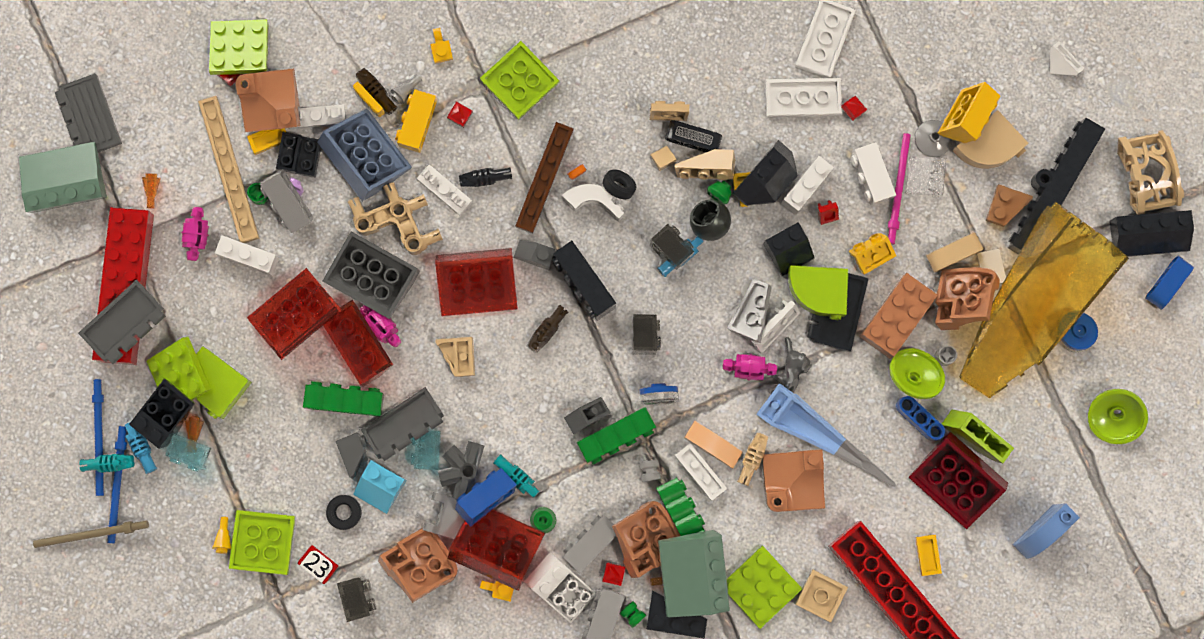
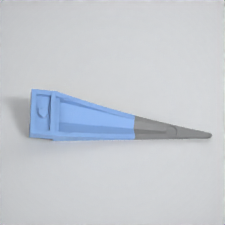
[756,383,896,487]

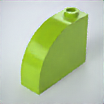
[788,266,848,320]
[196,346,252,419]
[941,409,1014,464]

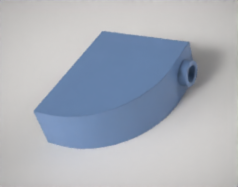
[1012,503,1080,559]

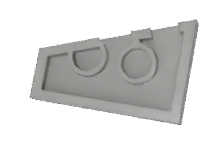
[727,278,772,343]

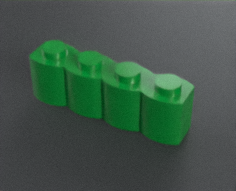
[303,381,384,417]
[577,407,656,465]
[656,477,705,536]

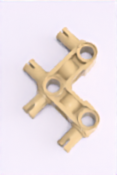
[348,182,443,255]

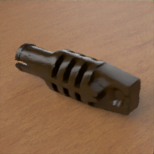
[356,68,398,115]
[527,305,569,353]

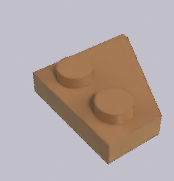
[986,184,1033,227]

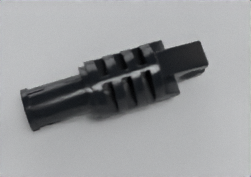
[459,167,512,187]

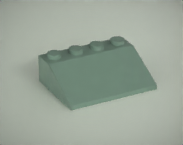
[19,142,107,213]
[658,530,730,617]

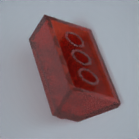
[320,299,394,387]

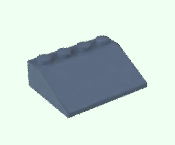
[317,108,412,202]

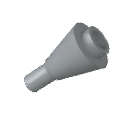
[391,75,422,104]

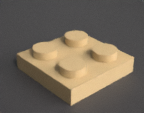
[649,101,690,121]
[795,569,848,623]

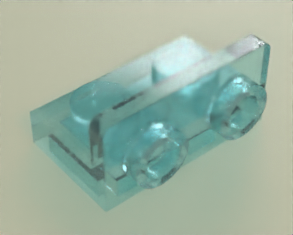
[411,431,441,470]
[165,434,211,472]

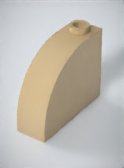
[953,110,1029,169]

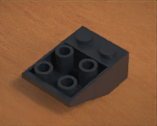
[129,379,195,449]

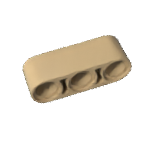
[926,233,984,273]

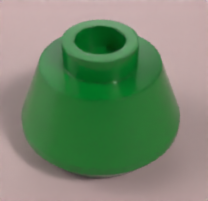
[707,181,732,205]
[530,507,557,534]

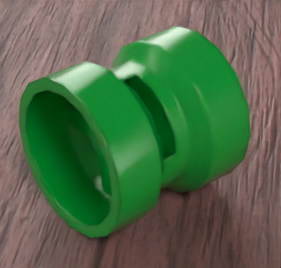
[247,183,269,205]
[619,601,646,628]

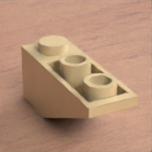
[675,149,736,180]

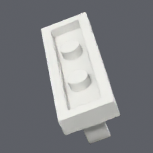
[289,104,346,129]
[417,165,472,216]
[750,300,800,354]
[675,444,727,501]

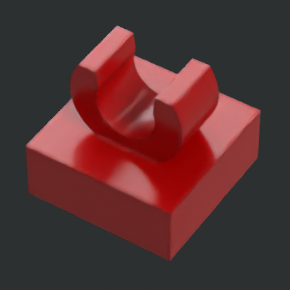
[818,200,839,225]

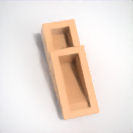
[684,421,743,469]

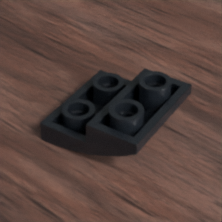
[276,132,321,178]

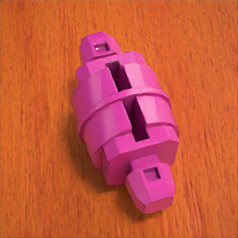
[181,207,209,261]
[360,305,401,347]
[723,354,777,381]

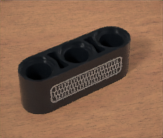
[665,120,723,153]

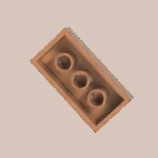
[859,273,938,359]

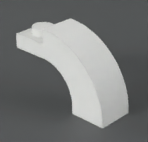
[562,184,624,222]

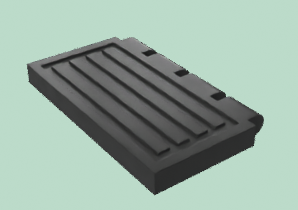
[55,73,122,153]
[78,280,166,364]
[361,387,444,461]

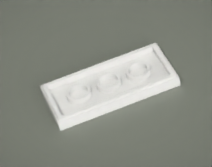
[795,0,856,78]
[765,78,842,118]

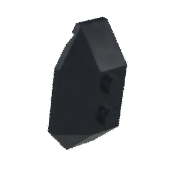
[732,140,798,206]

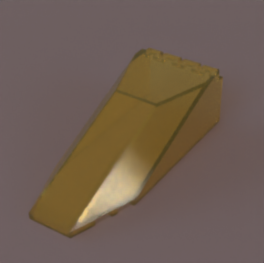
[959,202,1129,398]

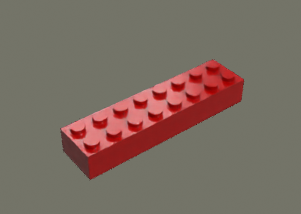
[92,207,154,365]
[828,521,960,639]

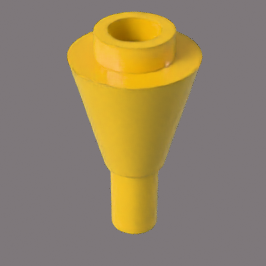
[212,517,231,554]

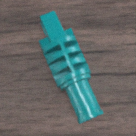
[79,454,135,473]
[493,454,539,497]

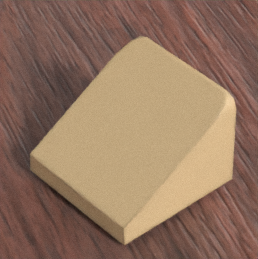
[650,146,677,171]

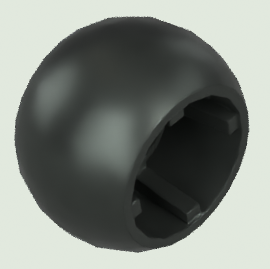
[690,199,731,241]

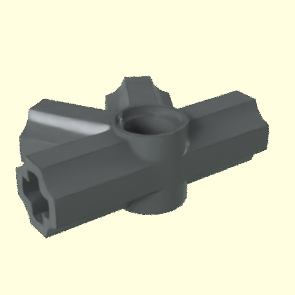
[438,441,485,499]

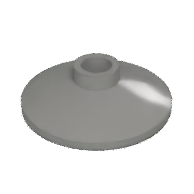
[915,120,953,157]

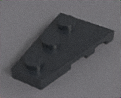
[646,590,707,639]

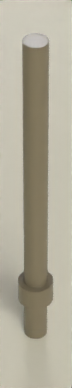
[33,520,149,548]

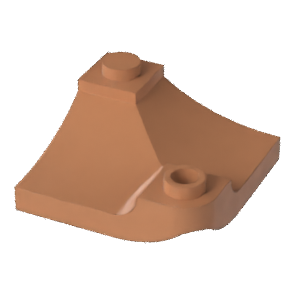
[236,68,301,132]
[935,267,1000,330]
[762,449,825,512]
[612,501,680,578]
[378,528,457,603]

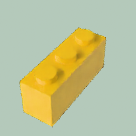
[395,89,438,153]

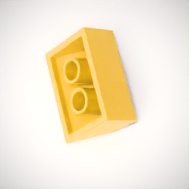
[938,82,1000,143]

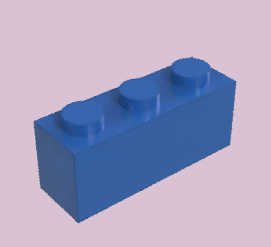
[455,468,517,527]

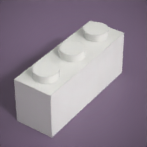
[851,142,896,206]
[781,156,834,215]
[215,236,279,276]

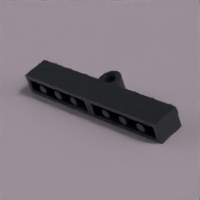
[1008,118,1105,260]

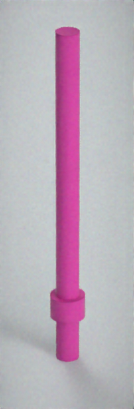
[887,133,911,245]

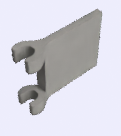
[422,492,480,544]

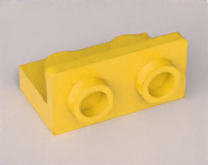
[849,233,896,275]

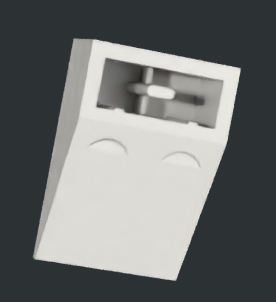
[524,552,596,623]

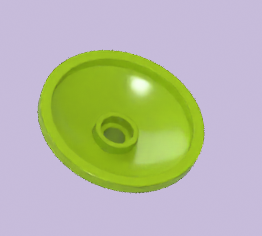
[889,348,945,399]
[1088,389,1148,444]

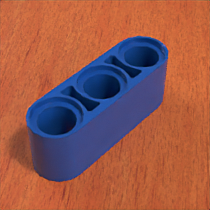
[1145,255,1194,310]
[896,396,945,441]

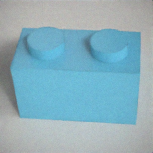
[353,460,407,514]

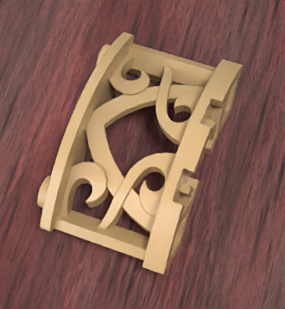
[1117,130,1184,215]

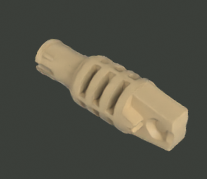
[737,433,768,486]

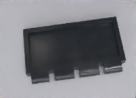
[807,273,869,352]

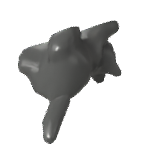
[774,337,811,392]

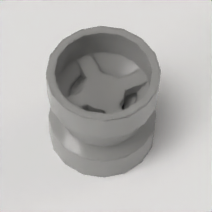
[935,345,958,366]
[639,460,661,482]

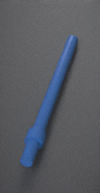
[92,379,104,496]
[107,426,127,544]

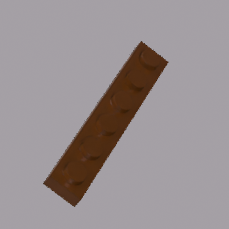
[515,122,574,234]

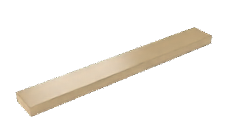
[198,96,260,243]

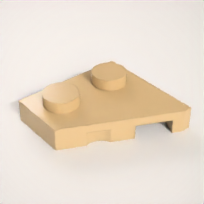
[436,337,475,377]

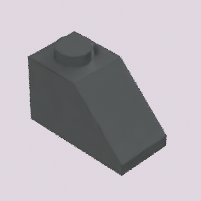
[513,240,555,270]
[564,397,611,434]
[335,433,368,478]

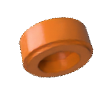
[567,164,587,180]

